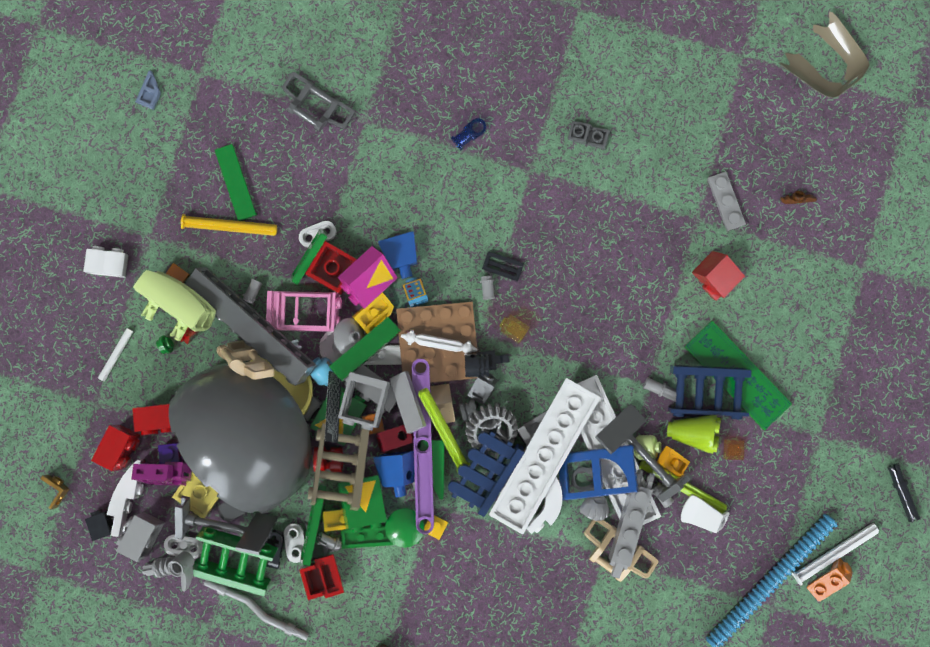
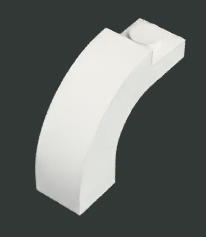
[526,477,562,534]

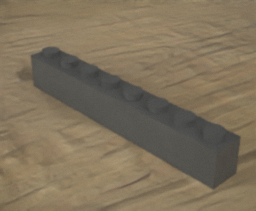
[185,267,316,386]

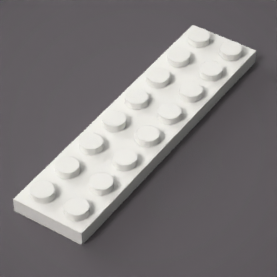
[577,375,661,525]
[489,378,600,534]

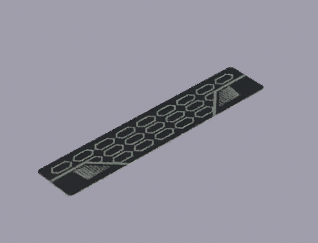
[325,364,341,443]

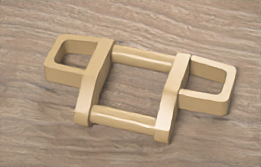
[216,340,274,380]
[584,520,658,582]

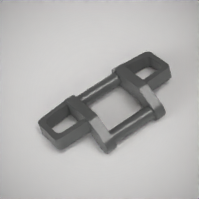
[282,72,355,132]

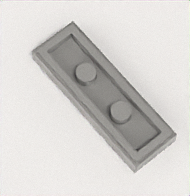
[390,371,426,433]

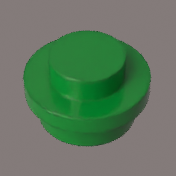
[156,335,174,354]

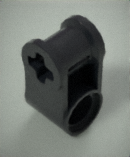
[259,529,284,569]

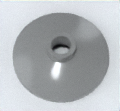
[334,318,365,354]

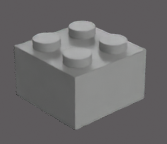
[116,512,165,562]

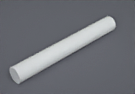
[98,328,134,382]

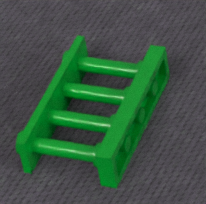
[193,526,278,596]

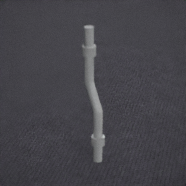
[204,580,310,641]

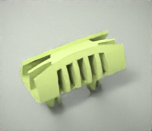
[133,270,216,341]

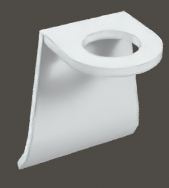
[681,495,729,533]

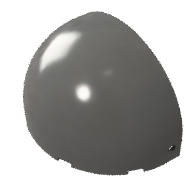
[169,363,312,514]

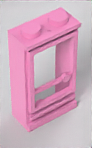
[266,291,342,332]

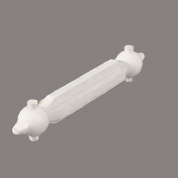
[401,330,477,355]

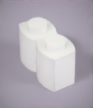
[83,246,128,278]

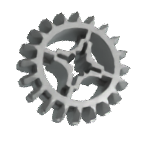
[465,403,518,455]

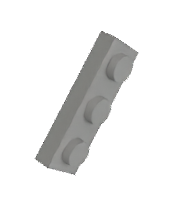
[707,172,746,231]

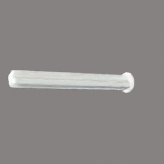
[792,523,879,586]

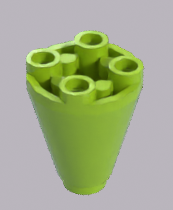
[667,415,721,454]

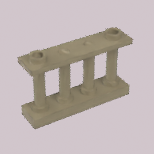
[307,424,369,511]

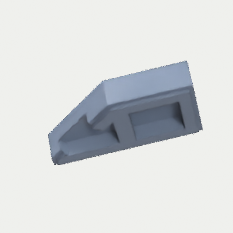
[135,70,161,110]

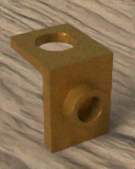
[40,475,70,509]

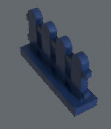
[448,430,525,517]

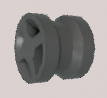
[459,399,477,422]

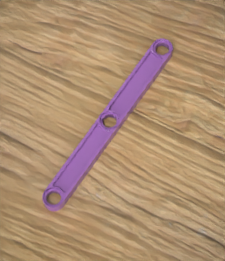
[412,359,434,534]

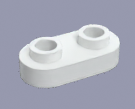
[299,221,336,248]
[284,523,305,563]
[164,534,203,559]

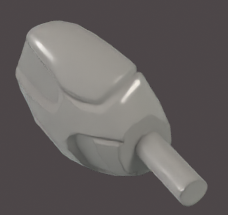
[580,484,609,521]

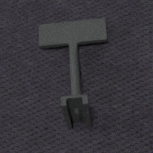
[595,404,693,502]
[175,496,278,555]

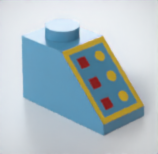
[403,277,429,307]

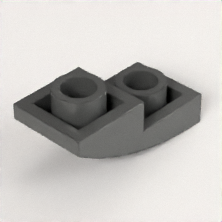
[568,121,610,150]

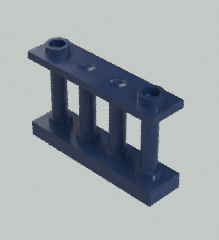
[668,365,752,420]

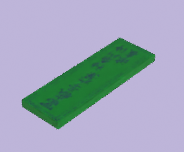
[684,321,792,431]

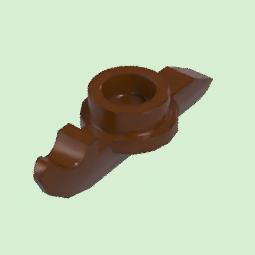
[780,191,817,204]

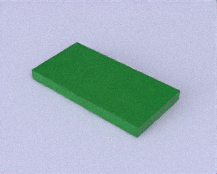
[300,485,327,566]

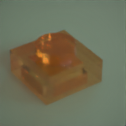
[723,440,744,460]

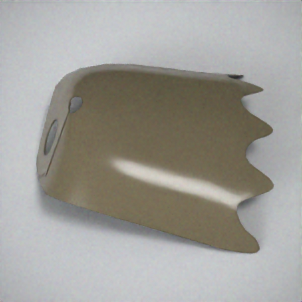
[779,12,870,98]

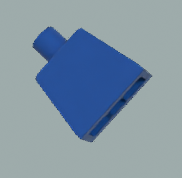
[378,231,417,279]
[373,451,415,497]

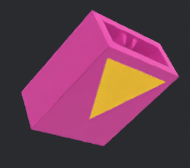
[338,246,397,309]

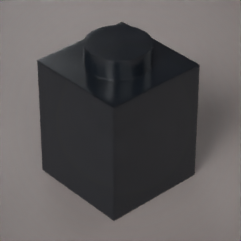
[85,509,113,541]

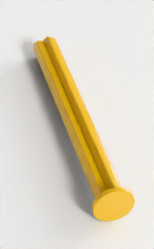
[181,214,277,236]

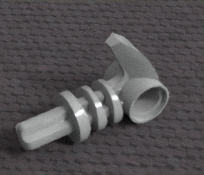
[142,551,194,592]

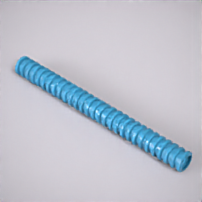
[705,514,838,647]

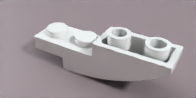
[107,459,146,537]

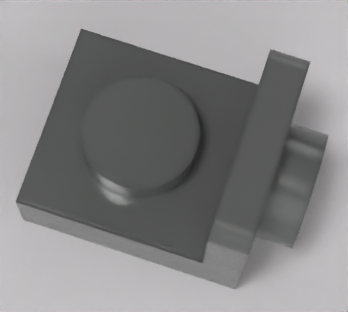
[467,373,498,405]

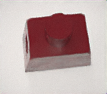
[375,425,414,452]

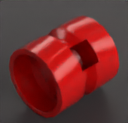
[313,447,343,472]

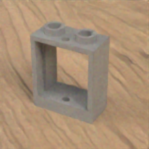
[338,372,391,431]

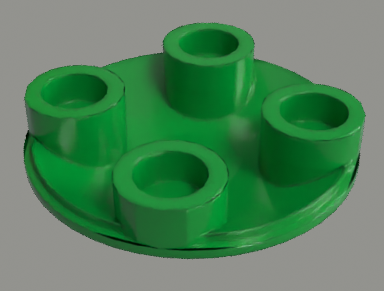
[385,508,424,548]

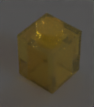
[499,315,530,344]

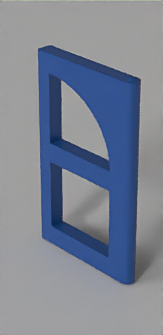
[559,445,638,501]

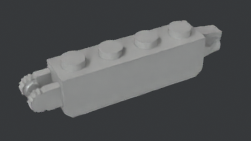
[609,469,654,579]

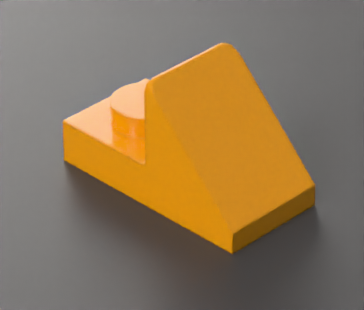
[657,446,690,477]

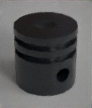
[465,354,489,377]

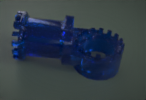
[451,118,486,151]

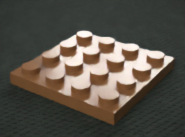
[396,302,478,383]

